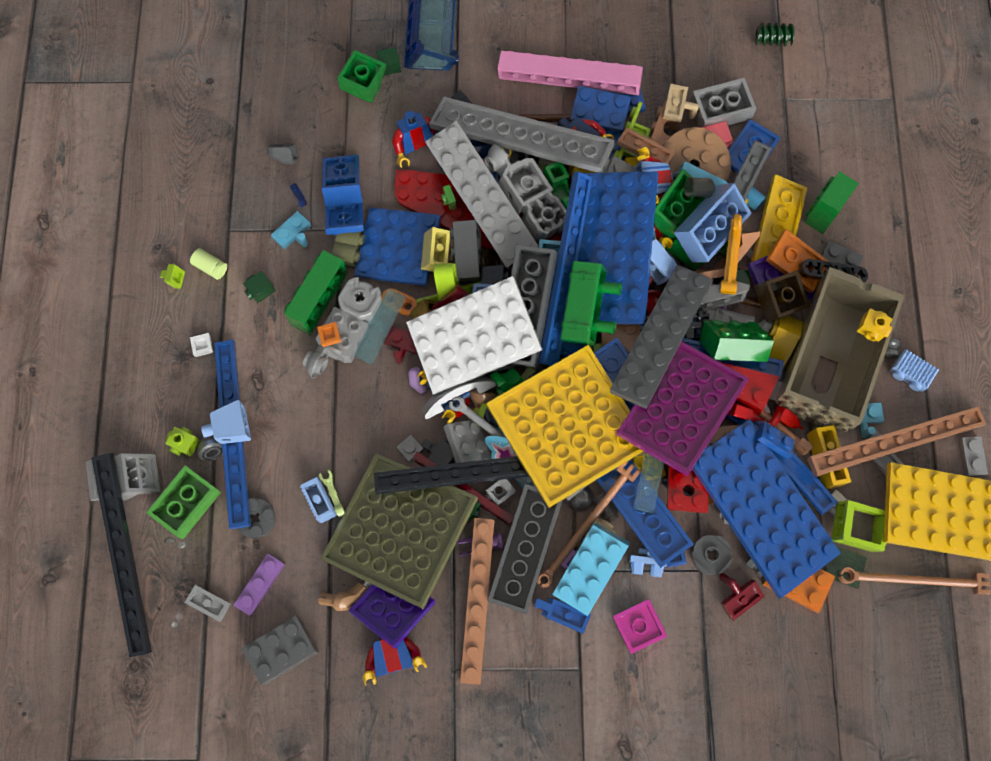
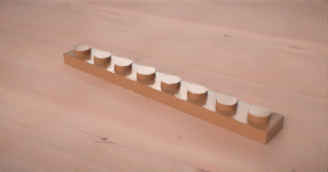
[460,518,495,685]

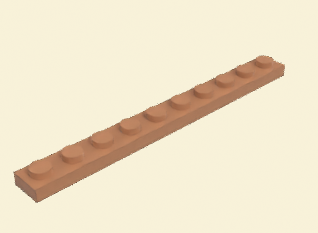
[807,406,986,477]

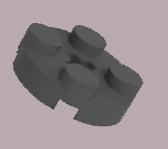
[237,498,276,539]
[691,535,732,576]

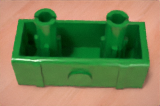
[560,261,622,347]

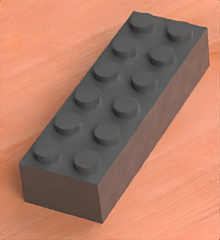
[510,245,558,369]
[488,484,563,614]

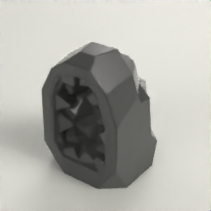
[267,143,299,164]

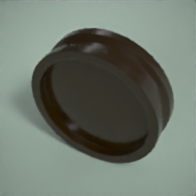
[481,248,500,267]

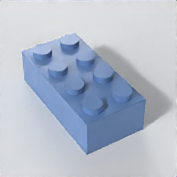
[674,183,752,262]

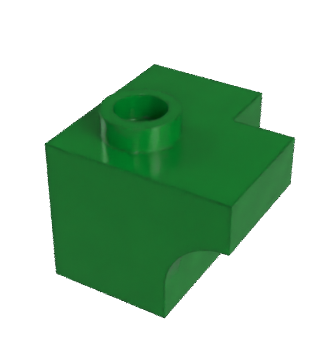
[490,367,524,395]

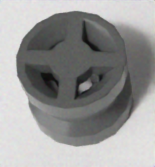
[884,338,900,359]

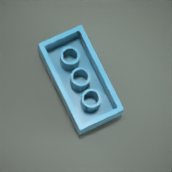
[552,522,630,616]

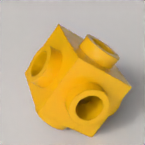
[856,309,892,342]

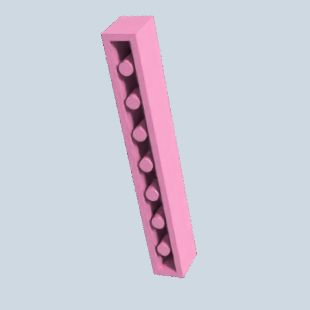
[497,51,643,95]

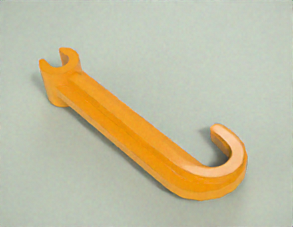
[721,213,742,295]

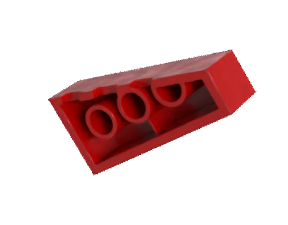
[720,362,780,415]

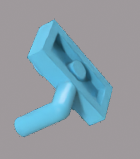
[271,211,311,250]
[859,403,884,439]

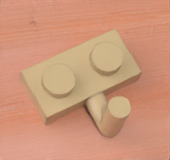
[663,84,699,123]

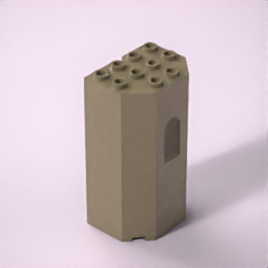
[775,267,905,432]

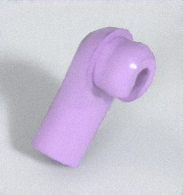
[408,367,428,395]

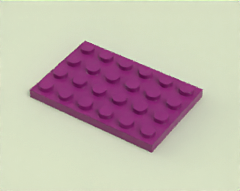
[616,342,749,476]

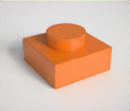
[317,322,342,347]

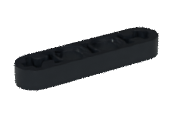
[798,259,868,282]

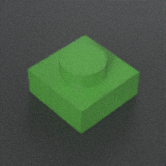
[441,185,456,211]

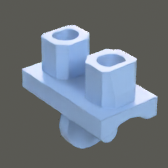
[628,548,667,577]

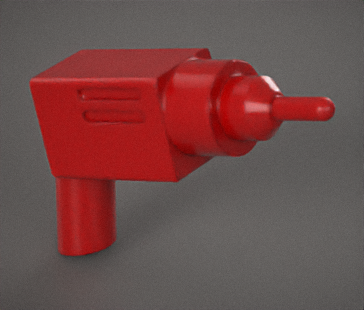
[728,403,765,422]
[768,406,803,430]

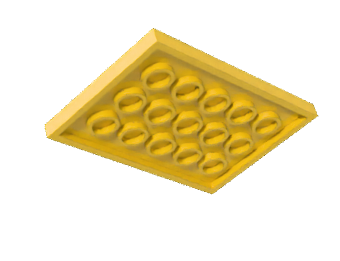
[883,462,991,561]

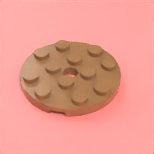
[663,127,731,193]

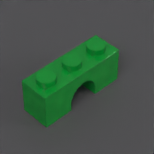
[542,162,570,210]

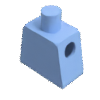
[201,400,251,444]

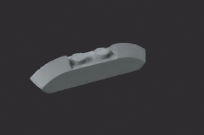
[699,282,750,312]

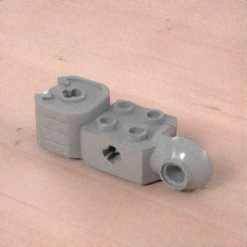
[484,144,567,243]
[303,277,384,379]

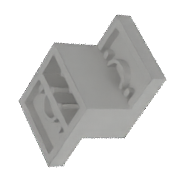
[86,453,161,501]

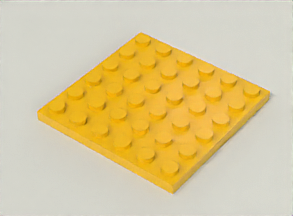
[486,345,644,508]

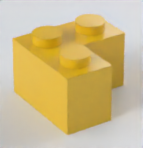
[769,315,803,368]

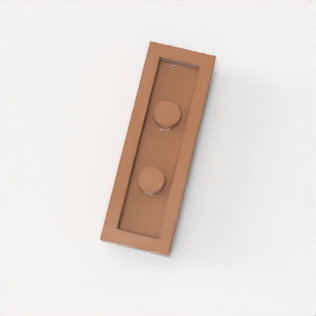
[617,127,675,164]

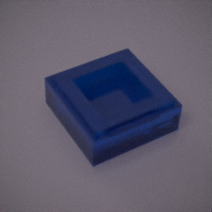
[290,183,307,208]

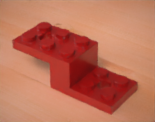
[665,464,709,513]

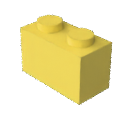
[421,227,450,272]

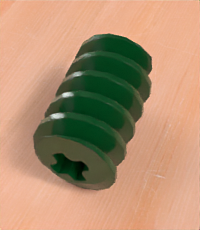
[755,22,795,47]

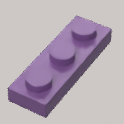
[234,553,285,616]

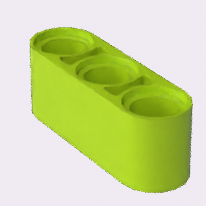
[434,263,459,300]

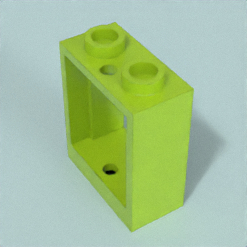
[832,500,887,552]

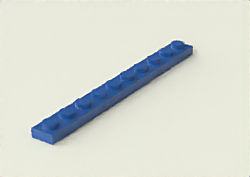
[539,172,593,366]
[214,339,251,530]

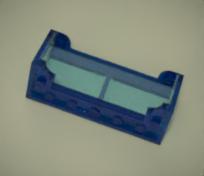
[404,0,459,71]

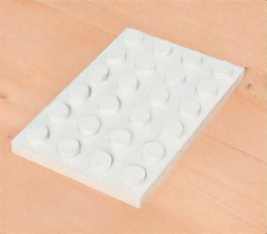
[406,276,543,395]

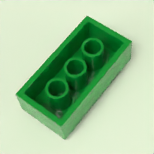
[284,250,348,335]

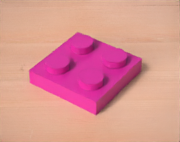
[612,599,668,654]

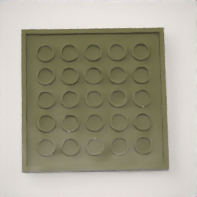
[321,453,478,609]

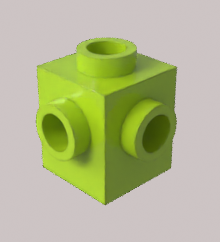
[165,427,200,458]

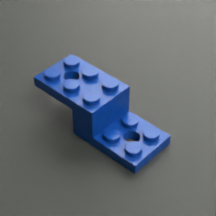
[322,154,364,235]

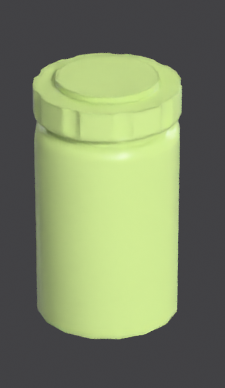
[190,248,227,280]

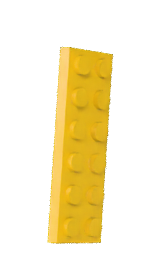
[750,174,807,277]

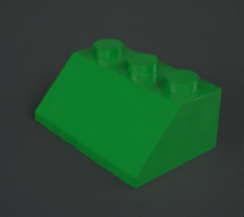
[654,169,710,239]

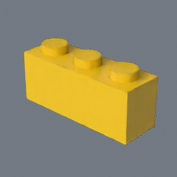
[807,425,851,490]

